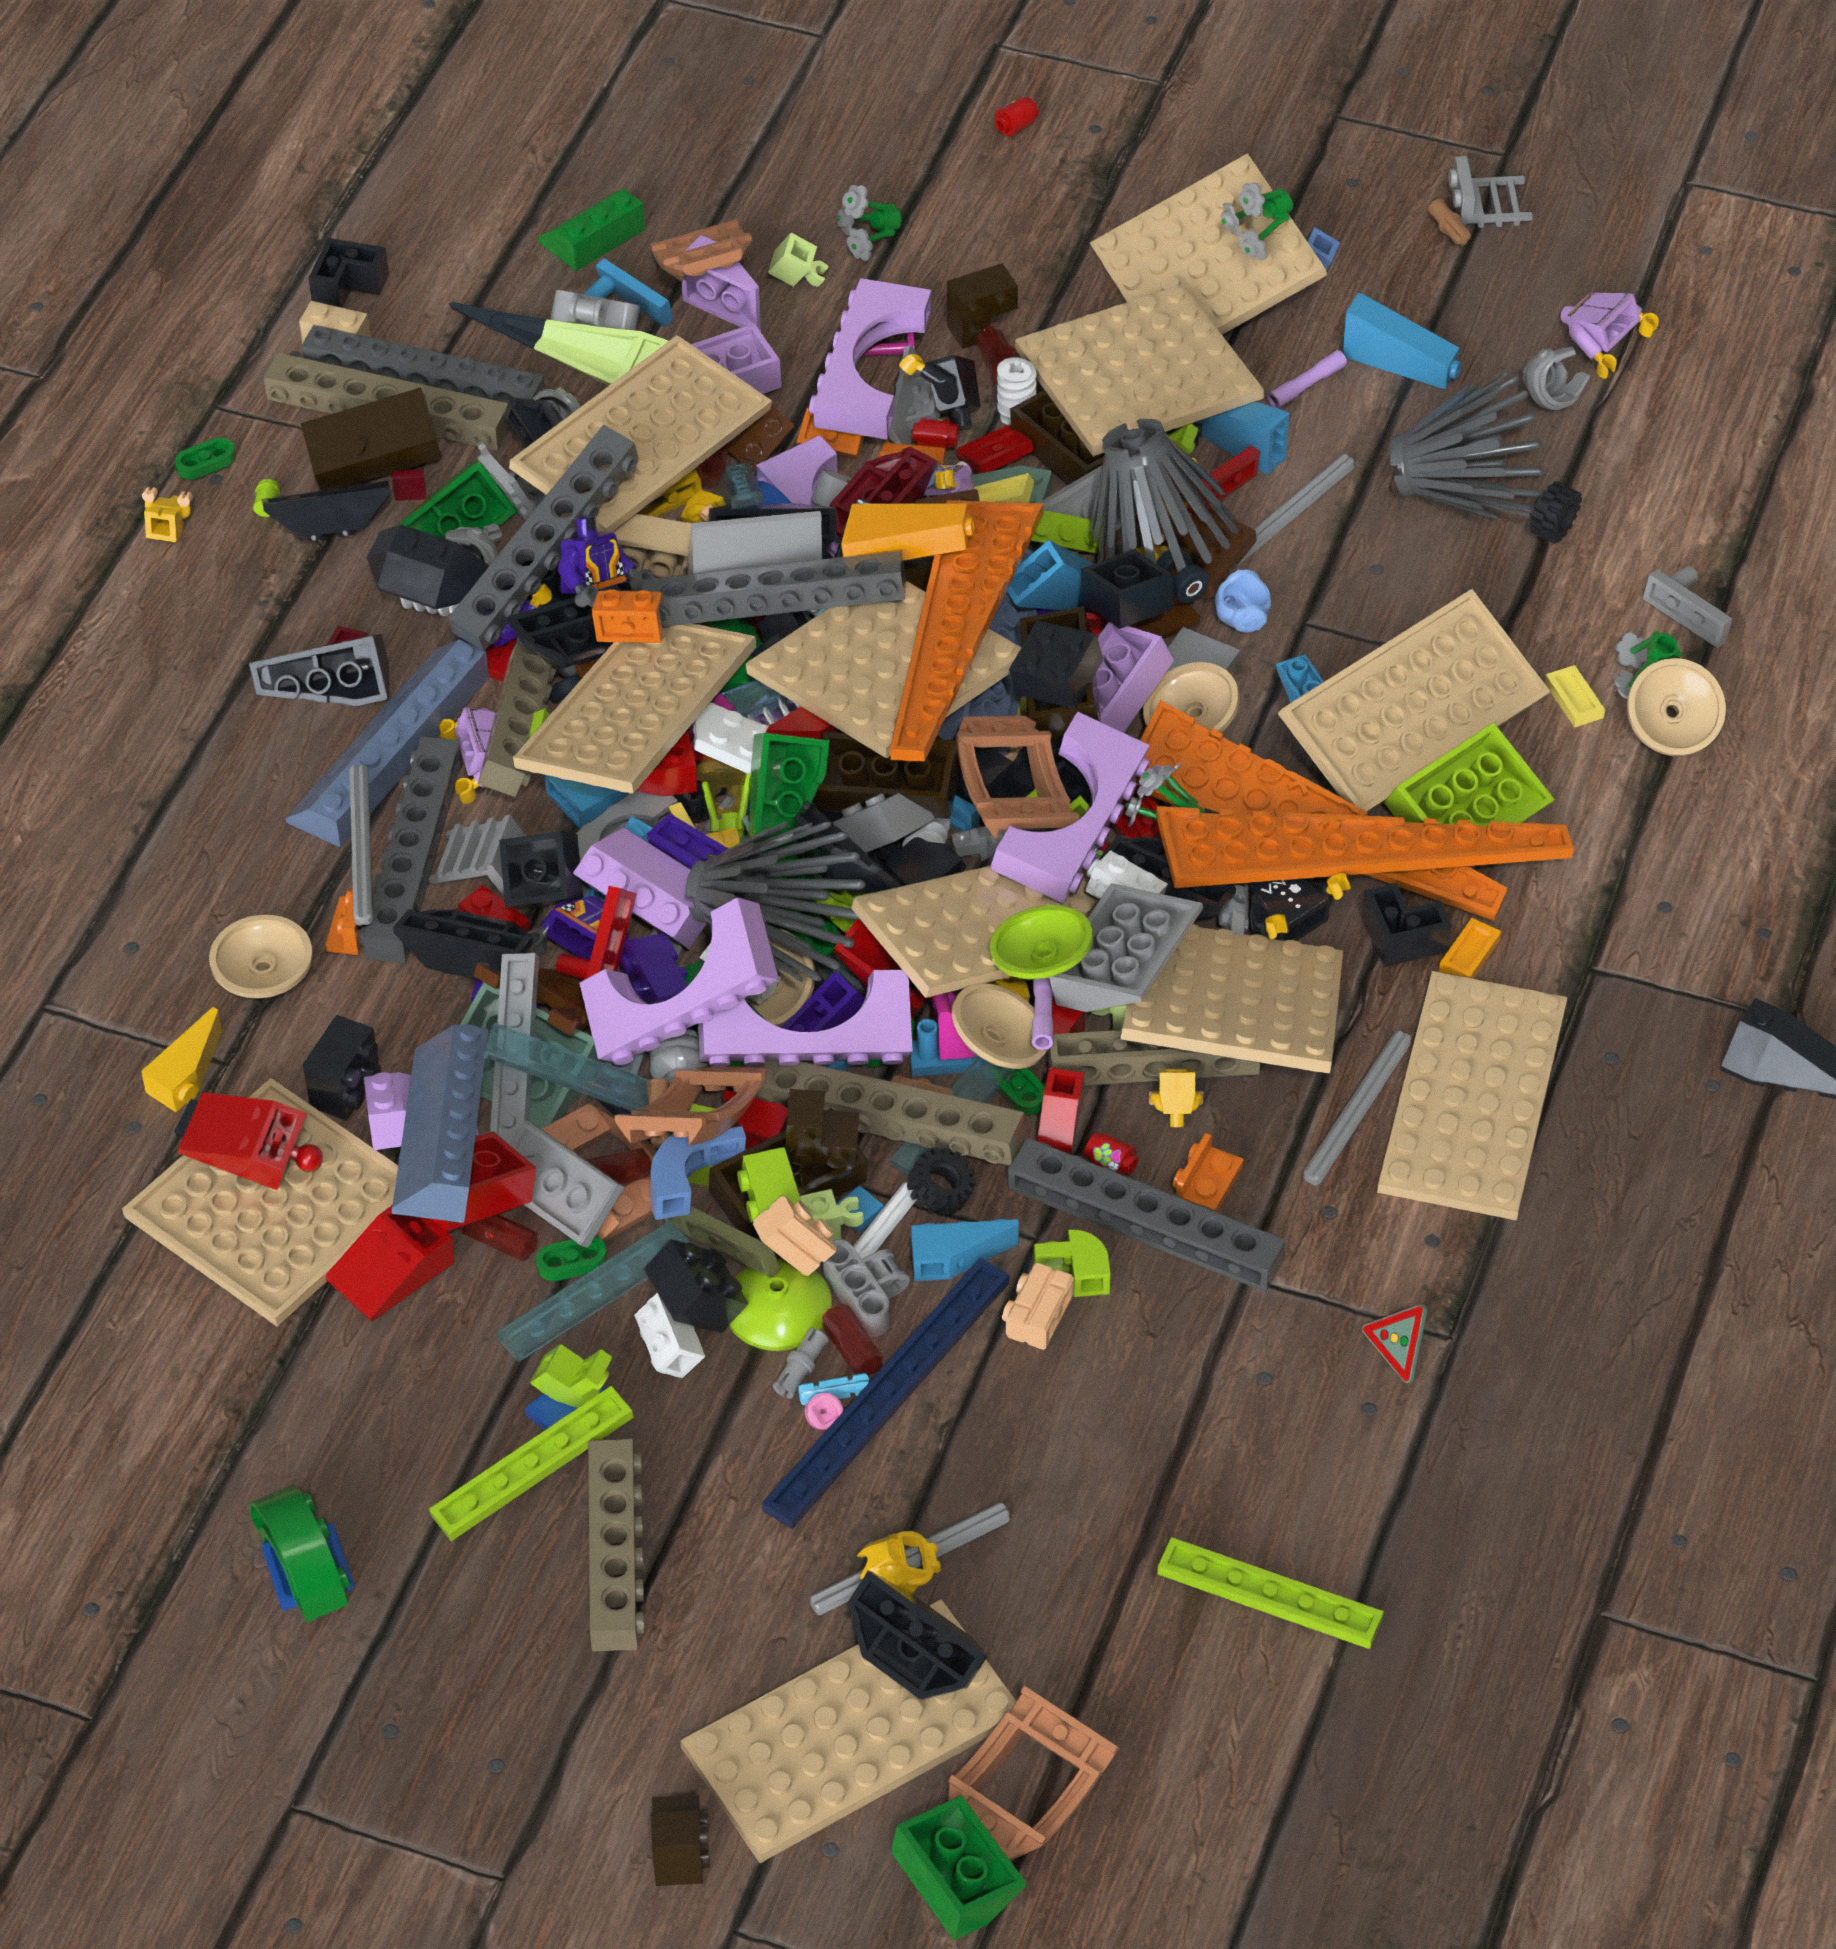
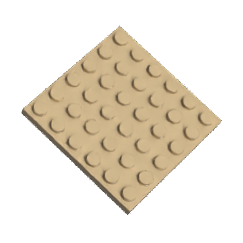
[1090,153,1327,335]
[1015,284,1264,456]
[746,581,1021,758]
[1121,924,1343,1074]
[122,1078,398,1327]

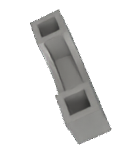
[575,791,678,893]

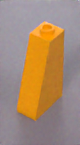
[841,503,975,561]

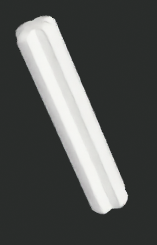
[853,1182,918,1259]

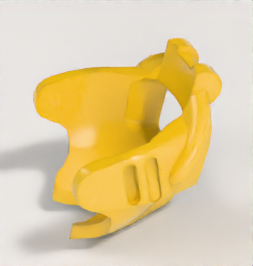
[857,1531,941,1594]

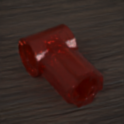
[976,326,1017,385]

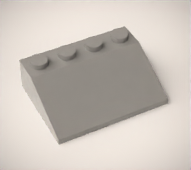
[687,511,822,575]
[1049,883,1203,1012]

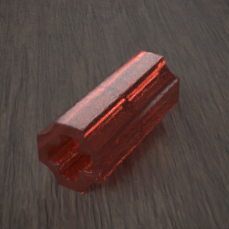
[696,444,728,483]
[585,1147,651,1183]
[462,1214,538,1261]
[821,1304,883,1376]

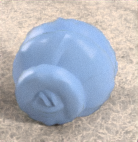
[1215,569,1272,633]

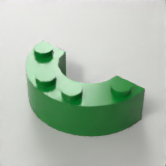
[249,1484,350,1623]

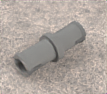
[773,1328,829,1399]

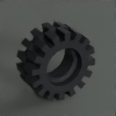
[1529,481,1582,544]
[907,1147,976,1216]

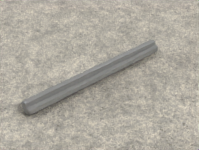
[1232,454,1354,567]
[349,765,373,926]
[1303,1030,1411,1186]
[809,1502,1010,1615]

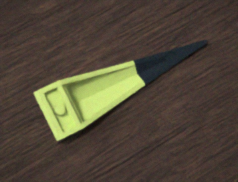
[449,302,668,386]

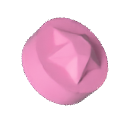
[805,1393,843,1430]

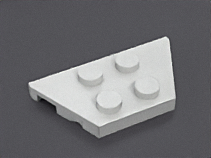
[692,702,769,774]

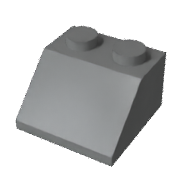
[833,793,935,853]

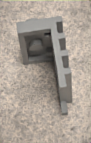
[1449,156,1533,228]
[477,443,546,521]
[428,814,526,897]

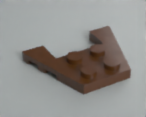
[1122,508,1257,598]
[474,963,590,1036]

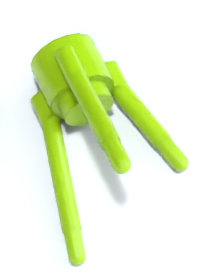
[702,773,751,843]

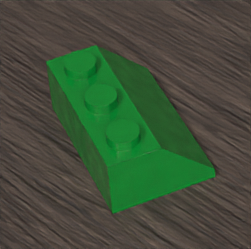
[537,188,645,271]
[891,1795,1026,1941]

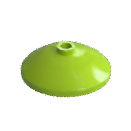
[989,905,1093,980]
[729,1258,832,1351]

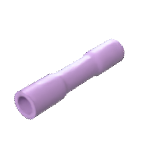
[1267,350,1347,409]
[1032,978,1053,1050]

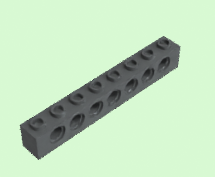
[302,325,545,403]
[448,424,639,652]
[642,550,906,627]
[359,736,462,964]
[1008,1138,1286,1292]

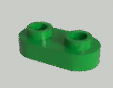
[175,437,236,480]
[991,1065,1045,1115]
[536,1236,607,1281]

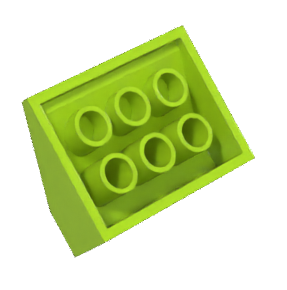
[1384,722,1555,826]

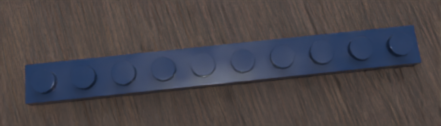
[762,1258,1009,1529]

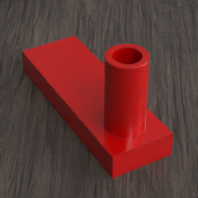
[1167,446,1261,515]
[556,886,637,980]

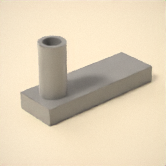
[1643,566,1733,648]

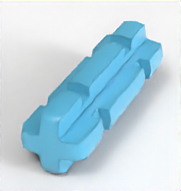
[798,1373,869,1405]

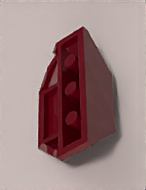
[830,446,937,538]

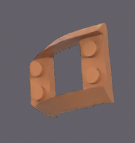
[650,219,752,282]
[956,716,1080,840]
[615,1066,767,1146]
[542,1104,656,1242]
[948,1685,1119,1861]

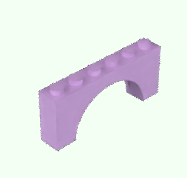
[809,278,932,439]
[755,435,843,558]
[990,712,1151,904]
[579,898,779,1065]
[698,970,913,1067]

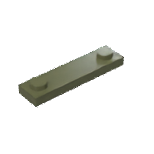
[664,1204,780,1278]

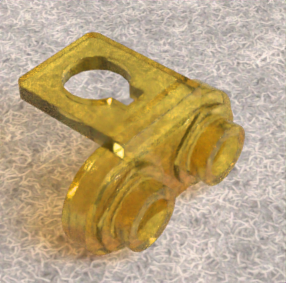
[696,756,746,816]

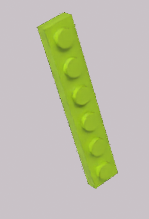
[429,1386,634,1542]
[1157,1537,1384,1649]

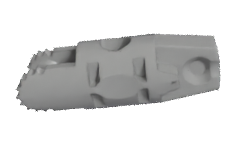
[1218,883,1249,935]

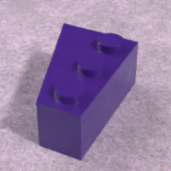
[620,933,693,1030]

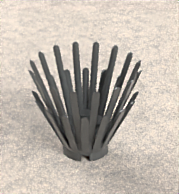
[1390,370,1545,518]
[1089,419,1239,572]
[686,822,865,982]

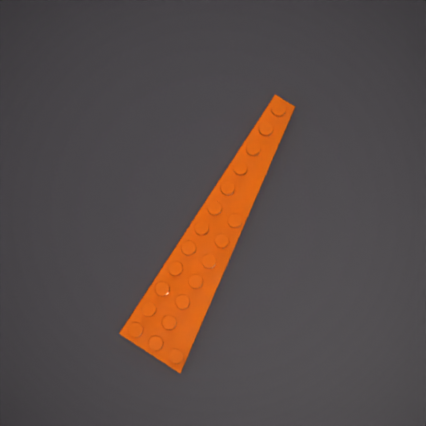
[890,500,1044,761]
[1134,700,1508,922]
[1156,806,1574,888]

